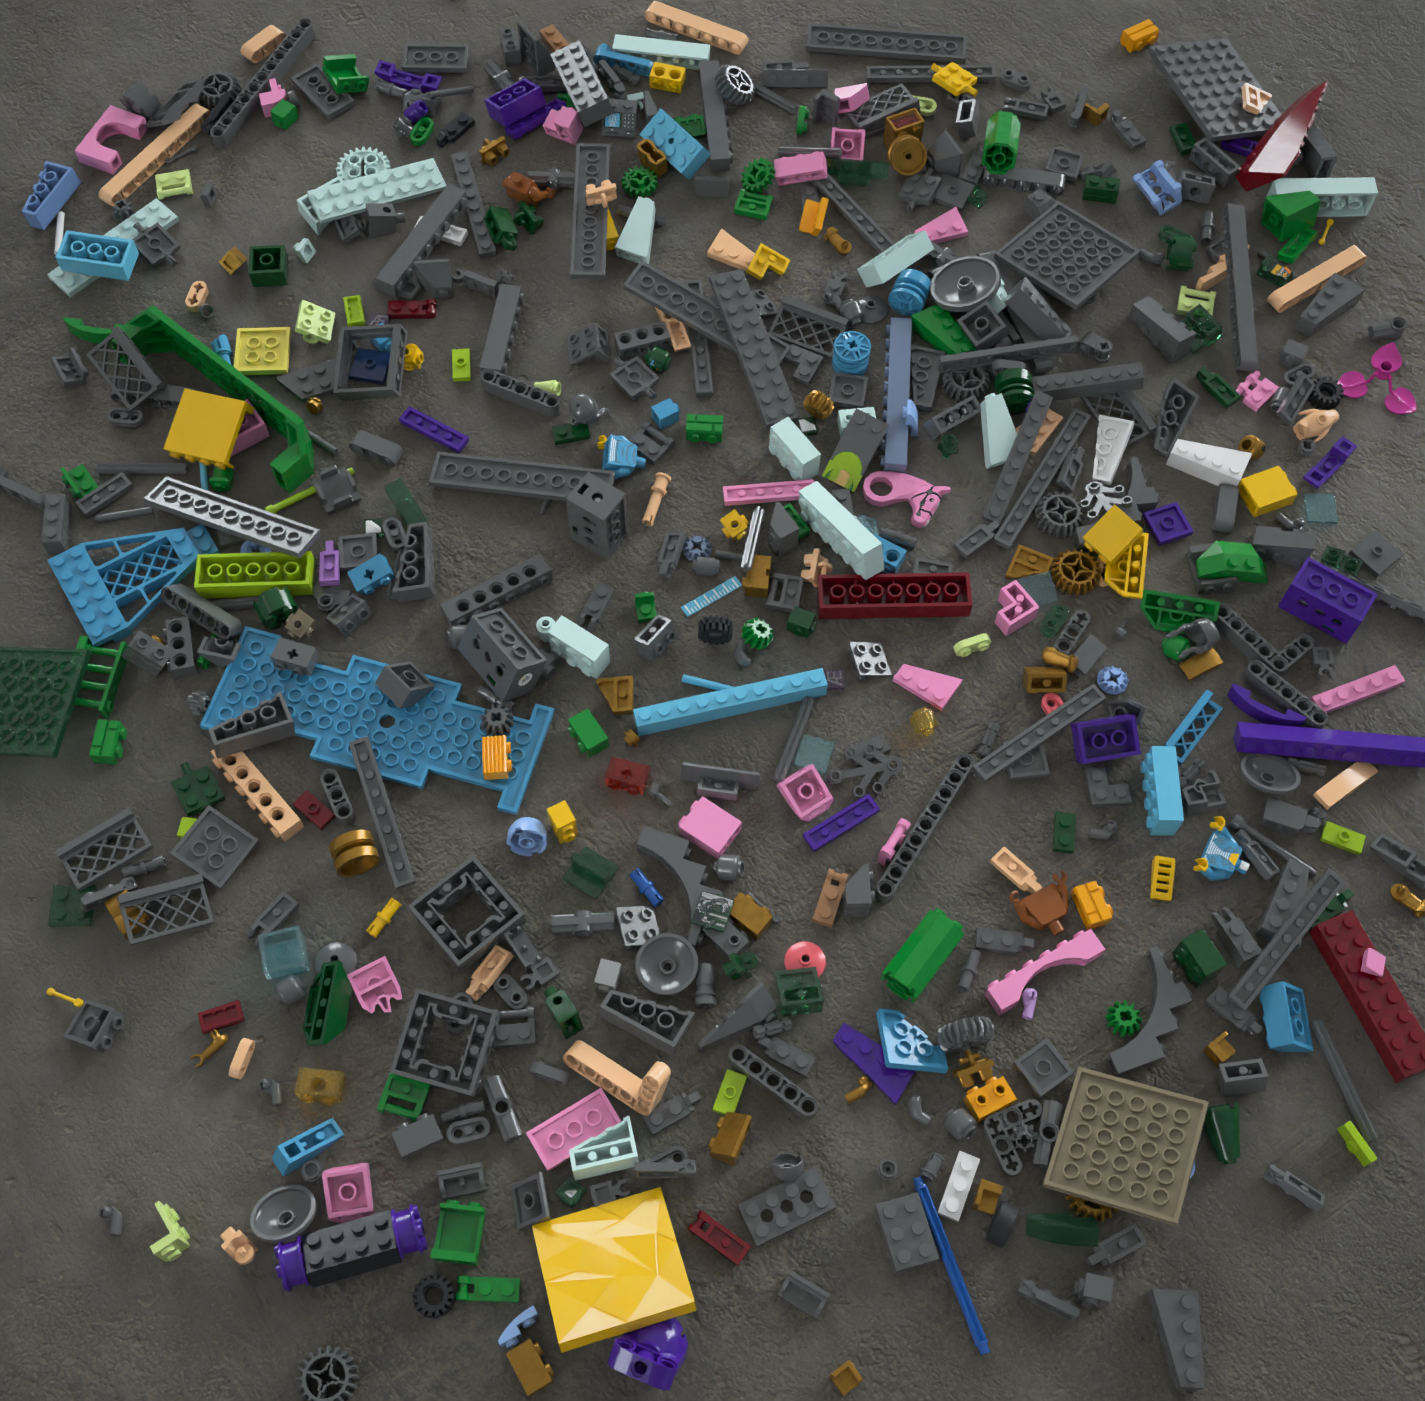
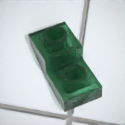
[1321,545,1364,577]

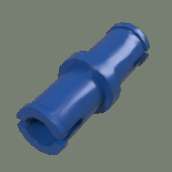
[629,868,664,907]

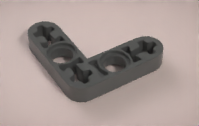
[982,1099,1042,1177]

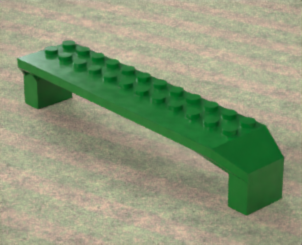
[110,305,314,494]

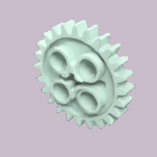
[336,147,391,181]

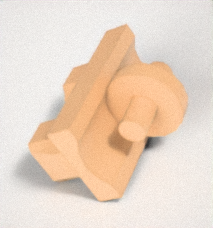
[586,180,617,208]
[801,549,833,587]
[221,1227,259,1265]

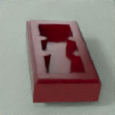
[293,790,336,831]
[197,1000,245,1035]

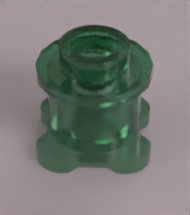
[937,434,959,458]

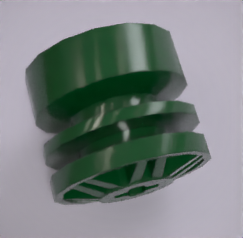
[994,368,1034,415]

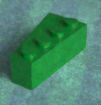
[911,304,977,355]

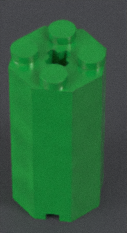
[981,111,1021,175]
[880,908,964,1003]

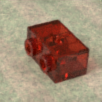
[605,756,650,795]

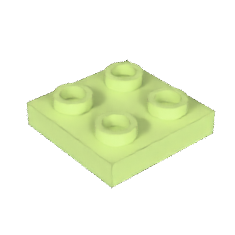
[295,300,335,344]

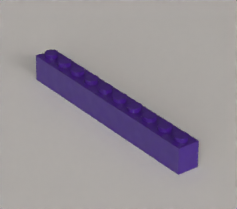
[1233,722,1425,768]

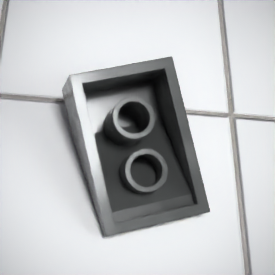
[517,20,555,76]

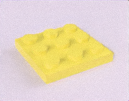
[234,327,291,375]

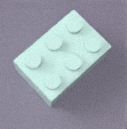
[769,417,821,480]
[548,615,610,679]

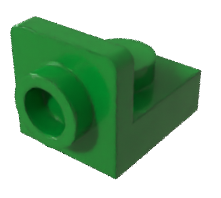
[209,468,234,492]
[635,592,656,623]

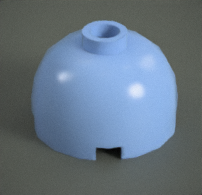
[506,817,548,856]

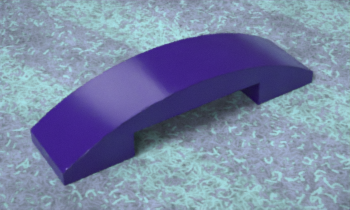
[374,60,442,92]
[1303,436,1357,489]
[1227,683,1306,727]

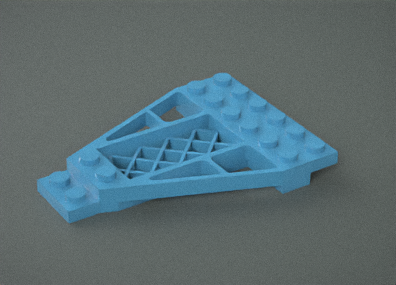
[47,524,220,647]

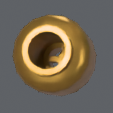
[1238,435,1266,461]

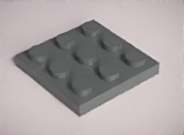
[170,805,259,890]

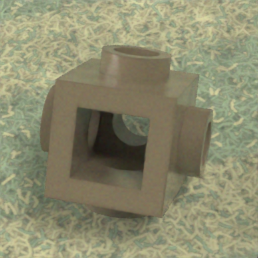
[285,609,317,640]

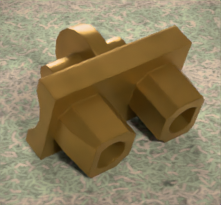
[479,136,510,166]
[952,1049,994,1088]

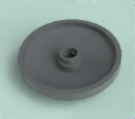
[930,256,1001,312]

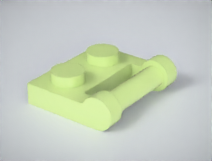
[155,169,193,200]
[1176,285,1216,320]

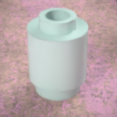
[536,616,555,642]

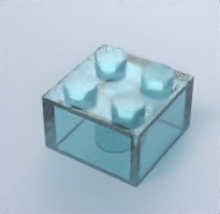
[258,925,311,982]

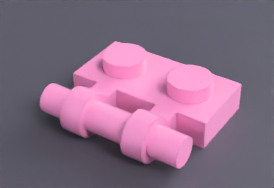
[1235,371,1280,413]

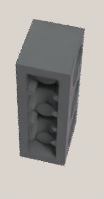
[1189,137,1240,189]
[614,321,671,360]
[924,395,981,440]
[163,616,199,679]

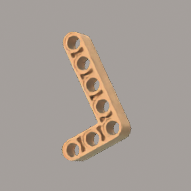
[563,1040,671,1116]

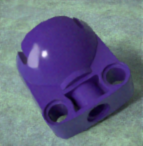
[608,1318,688,1390]

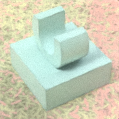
[625,92,644,110]
[292,238,316,263]

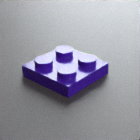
[1142,502,1193,546]

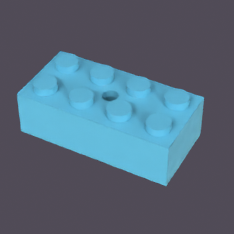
[639,108,711,180]
[55,230,139,281]
[1140,746,1184,836]

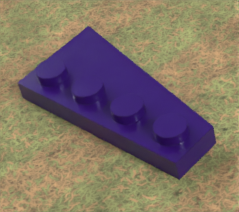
[832,1023,916,1105]

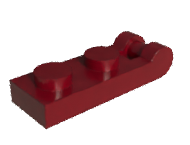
[387,298,437,319]
[687,1210,751,1266]

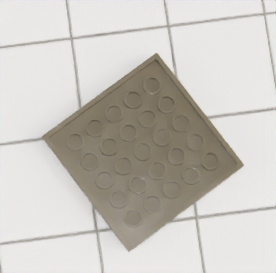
[1043,1067,1209,1227]

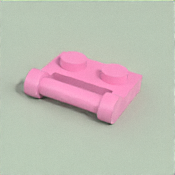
[877,818,911,866]

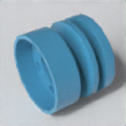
[888,269,931,316]
[832,331,871,376]

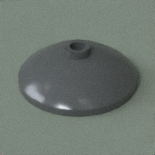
[1240,753,1301,795]
[635,933,698,996]
[250,1185,317,1243]

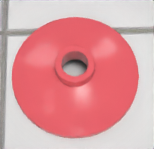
[784,941,826,982]

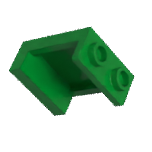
[322,54,369,94]
[430,1200,486,1266]

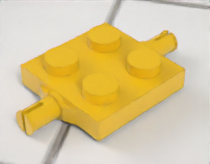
[931,62,978,97]

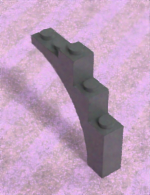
[1072,457,1159,552]
[637,826,723,950]
[1105,946,1192,1077]

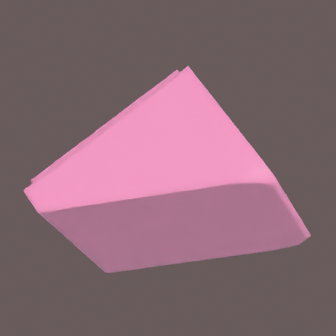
[1361,948,1386,977]

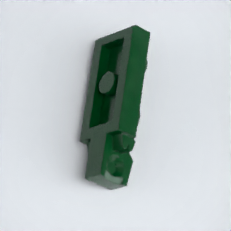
[1196,366,1241,409]
[1309,889,1354,931]

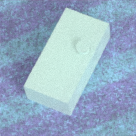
[857,231,934,287]

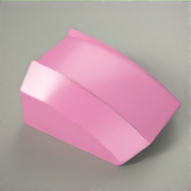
[830,127,865,170]
[776,764,834,821]
[322,1163,373,1224]

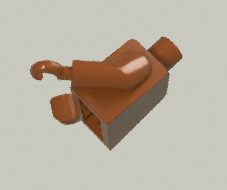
[503,172,556,208]
[1009,871,1068,936]

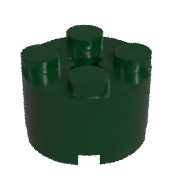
[1166,234,1197,272]
[253,587,298,630]

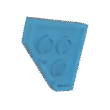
[876,1008,948,1073]

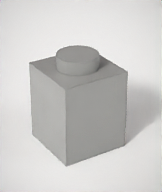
[594,958,622,994]

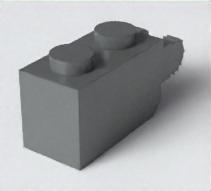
[1258,797,1321,837]
[1211,907,1262,969]

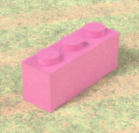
[774,151,827,186]

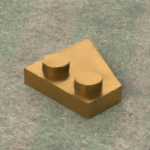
[1005,544,1054,579]
[596,675,634,715]

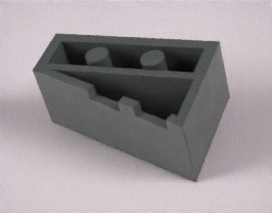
[1250,526,1318,568]

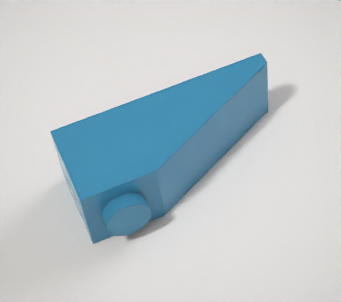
[272,1118,344,1176]

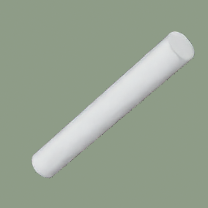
[54,211,65,255]

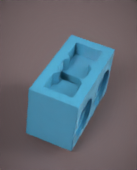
[874,534,907,574]

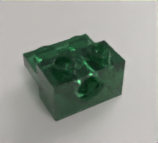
[1179,304,1223,354]
[774,967,824,1017]

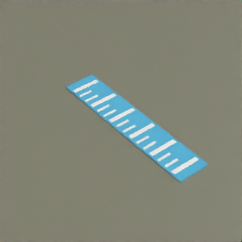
[681,576,742,617]

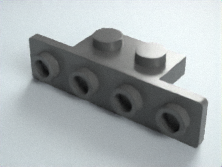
[680,762,760,800]

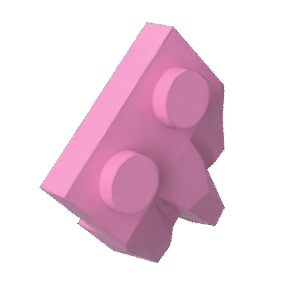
[347,956,402,1013]

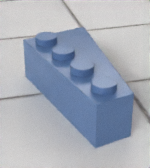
[22,161,81,230]

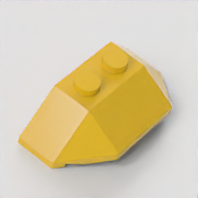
[1104,533,1149,599]

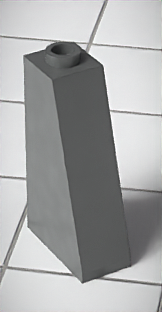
[1299,124,1338,178]

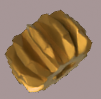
[803,390,834,420]

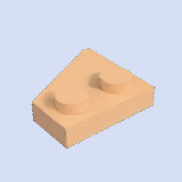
[1241,83,1272,115]

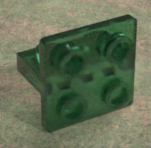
[563,847,618,899]

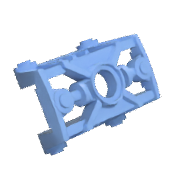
[1132,160,1182,216]

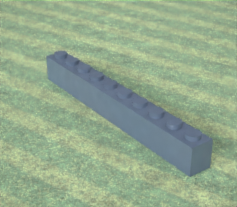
[880,317,912,474]

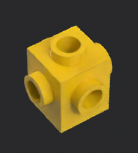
[403,344,424,371]
[720,509,749,541]

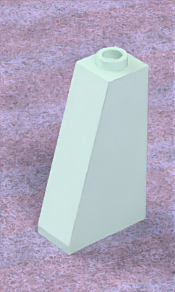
[615,196,656,264]
[980,393,1017,470]

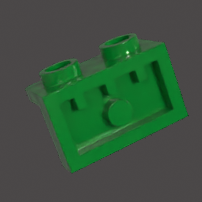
[673,114,706,138]
[60,464,98,499]

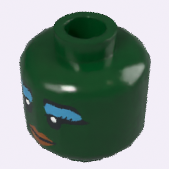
[644,346,672,373]

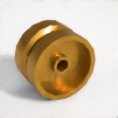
[887,134,927,176]
[328,830,380,877]

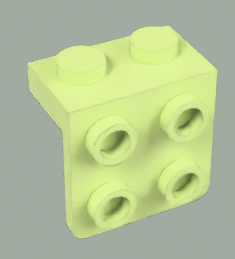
[150,1201,190,1262]

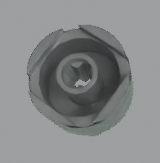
[120,82,161,123]

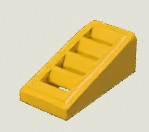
[1150,856,1175,902]

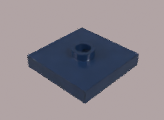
[349,348,390,385]

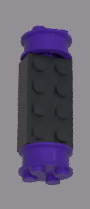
[274,1204,428,1292]

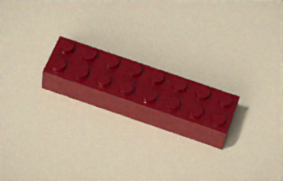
[817,572,973,619]
[1309,910,1425,1083]

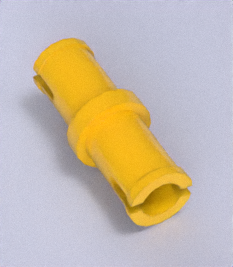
[365,897,402,938]

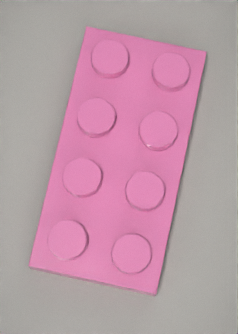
[526,1088,621,1172]

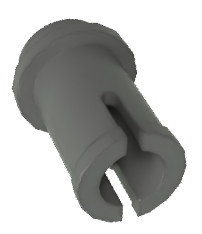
[920,1152,944,1182]

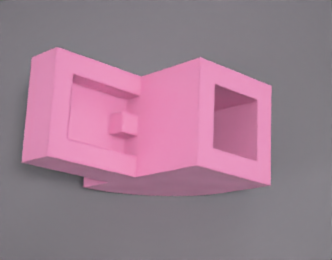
[259,78,288,118]

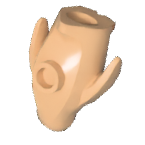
[1293,409,1339,443]

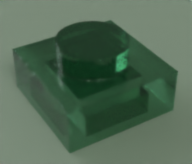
[966,184,989,209]

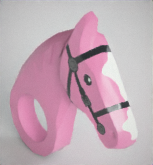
[862,471,951,528]

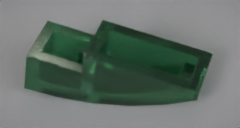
[384,478,430,527]
[1025,1212,1099,1247]

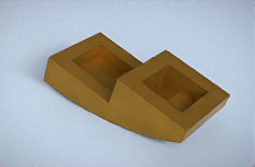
[1179,648,1224,682]

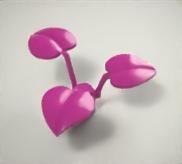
[1337,342,1416,414]

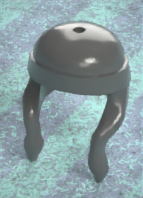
[569,393,610,426]
[1166,618,1220,659]

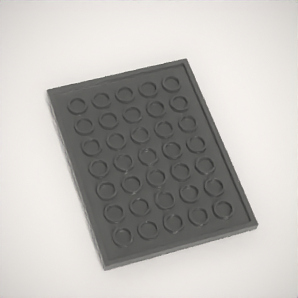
[1147,38,1281,142]

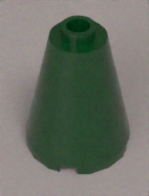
[1203,1102,1240,1165]

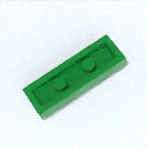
[1277,228,1318,264]

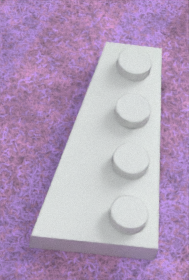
[1093,414,1134,485]

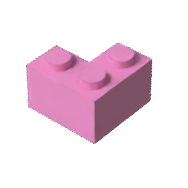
[543,106,583,145]
[994,580,1040,636]

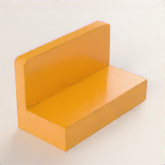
[799,197,829,236]

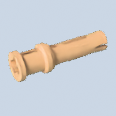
[642,472,671,526]

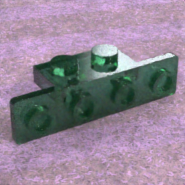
[826,157,889,186]

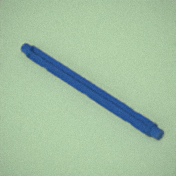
[913,1176,990,1355]

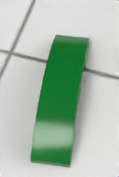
[63,317,123,345]

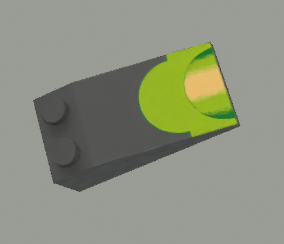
[822,408,889,493]

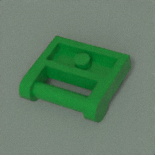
[734,189,774,220]
[377,1073,431,1122]

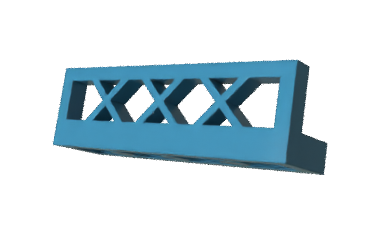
[1164,690,1223,766]

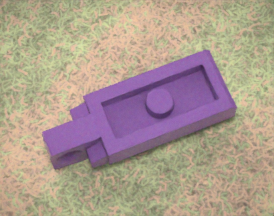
[319,540,340,587]

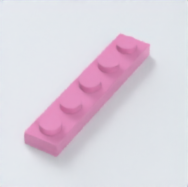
[723,479,814,506]
[1310,665,1405,713]

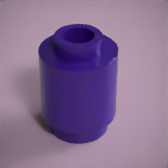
[404,100,428,124]

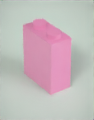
[678,796,742,859]

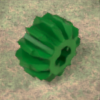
[741,617,774,650]
[1105,1000,1142,1037]

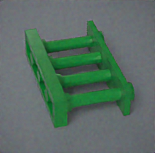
[57,636,128,719]

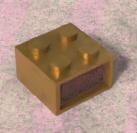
[883,107,925,149]

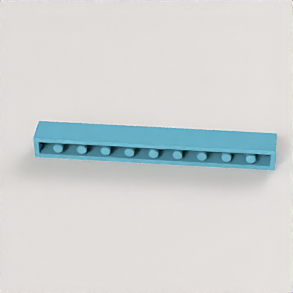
[633,668,828,736]

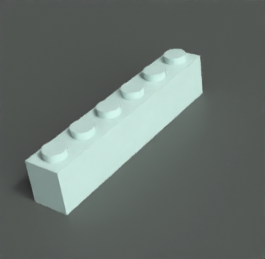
[612,34,710,70]

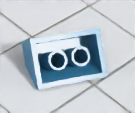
[1259,981,1314,1052]

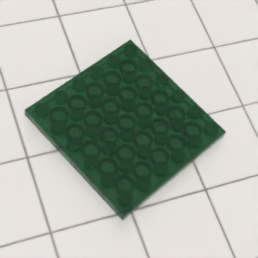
[0,647,91,758]

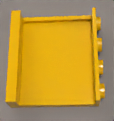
[163,388,254,470]

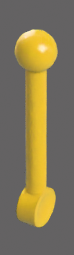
[1318,219,1334,245]
[47,988,83,1007]

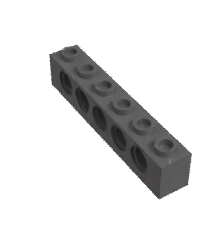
[440,554,552,626]

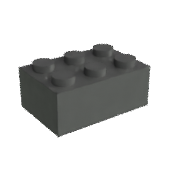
[873,1192,939,1275]

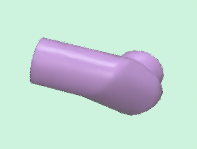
[1022,988,1037,1020]

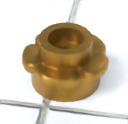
[306,397,323,414]
[624,729,641,746]

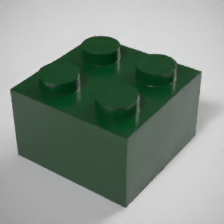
[248,245,289,287]
[1172,929,1227,988]

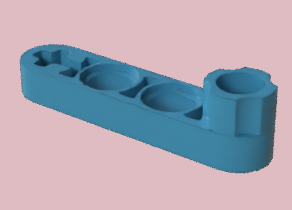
[593,43,654,76]

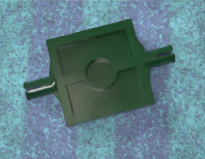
[171,762,225,817]

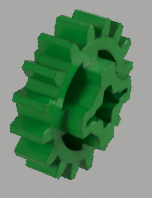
[740,157,776,193]
[622,166,658,199]

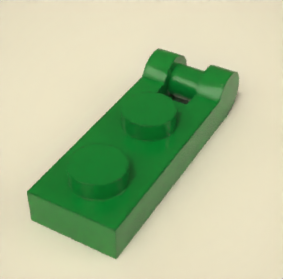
[455,1276,521,1303]

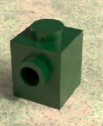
[787,606,817,638]

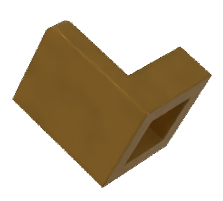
[1081,103,1110,127]
[218,246,247,275]
[1203,1031,1236,1068]
[972,1179,1003,1215]
[829,1360,863,1396]

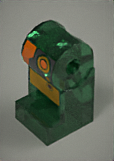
[1256,254,1293,287]

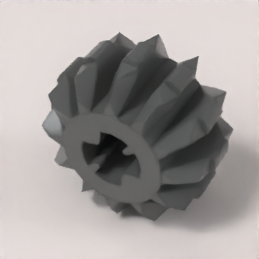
[481,704,514,736]

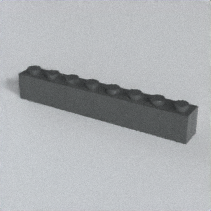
[699,61,733,171]
[376,184,468,297]

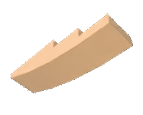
[1195,244,1250,291]
[655,307,691,352]
[1313,762,1379,810]

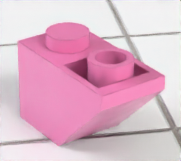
[835,83,870,114]

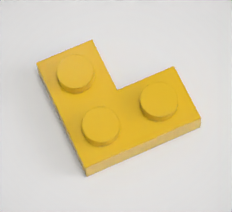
[746,243,790,281]

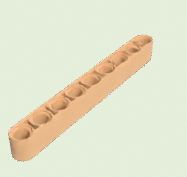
[98,104,210,206]

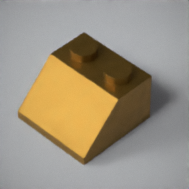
[708,1111,752,1166]

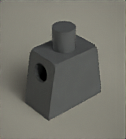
[366,203,406,239]

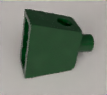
[544,986,584,1040]

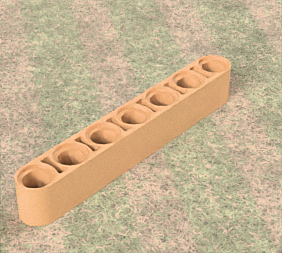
[644,1,749,55]
[1267,245,1367,313]

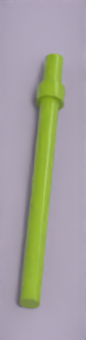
[264,467,355,514]

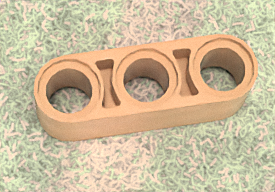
[241,25,286,63]

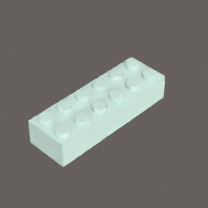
[1266,177,1378,217]
[798,481,884,580]

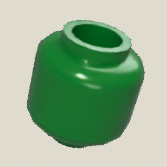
[1161,635,1192,662]

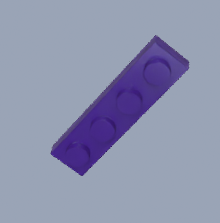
[504,98,567,139]
[399,406,469,454]
[802,794,880,852]

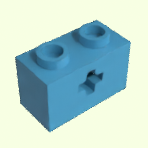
[347,554,396,595]

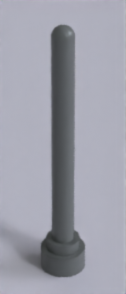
[1228,813,1317,877]

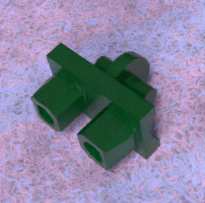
[513,201,544,235]
[722,952,758,981]

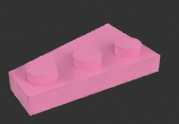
[915,207,968,244]
[893,664,963,711]

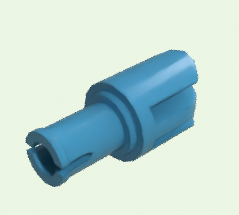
[211,334,232,365]

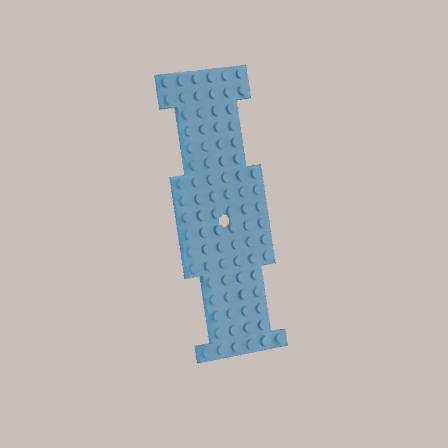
[200,626,555,815]

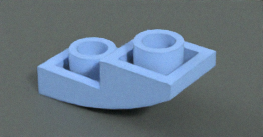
[902,399,918,436]
[498,1305,539,1348]

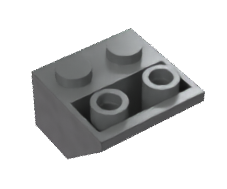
[842,864,875,918]

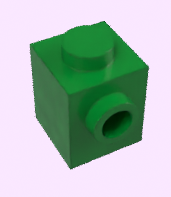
[270,99,299,130]

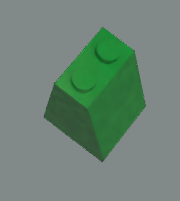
[1260,190,1320,242]

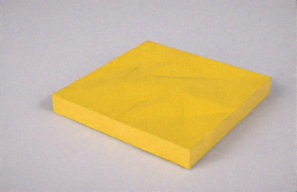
[532,1187,697,1353]

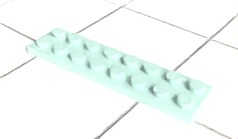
[307,158,446,224]
[47,198,179,298]

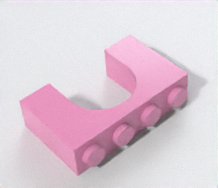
[75,105,149,175]

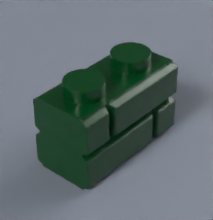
[1082,175,1120,204]

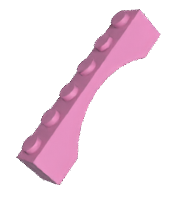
[985,929,1105,1016]

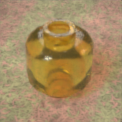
[910,707,938,737]

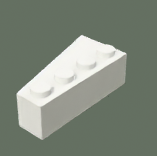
[1166,439,1252,487]

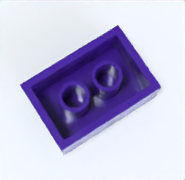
[484,78,546,127]
[1071,714,1141,764]

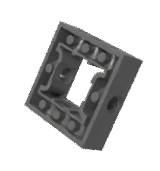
[408,855,527,974]
[390,988,502,1097]

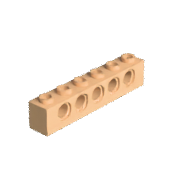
[211,749,304,842]

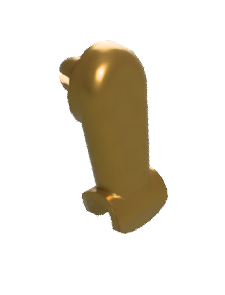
[824,227,852,255]
[1041,647,1079,673]
[1390,884,1425,918]
[190,1029,228,1068]

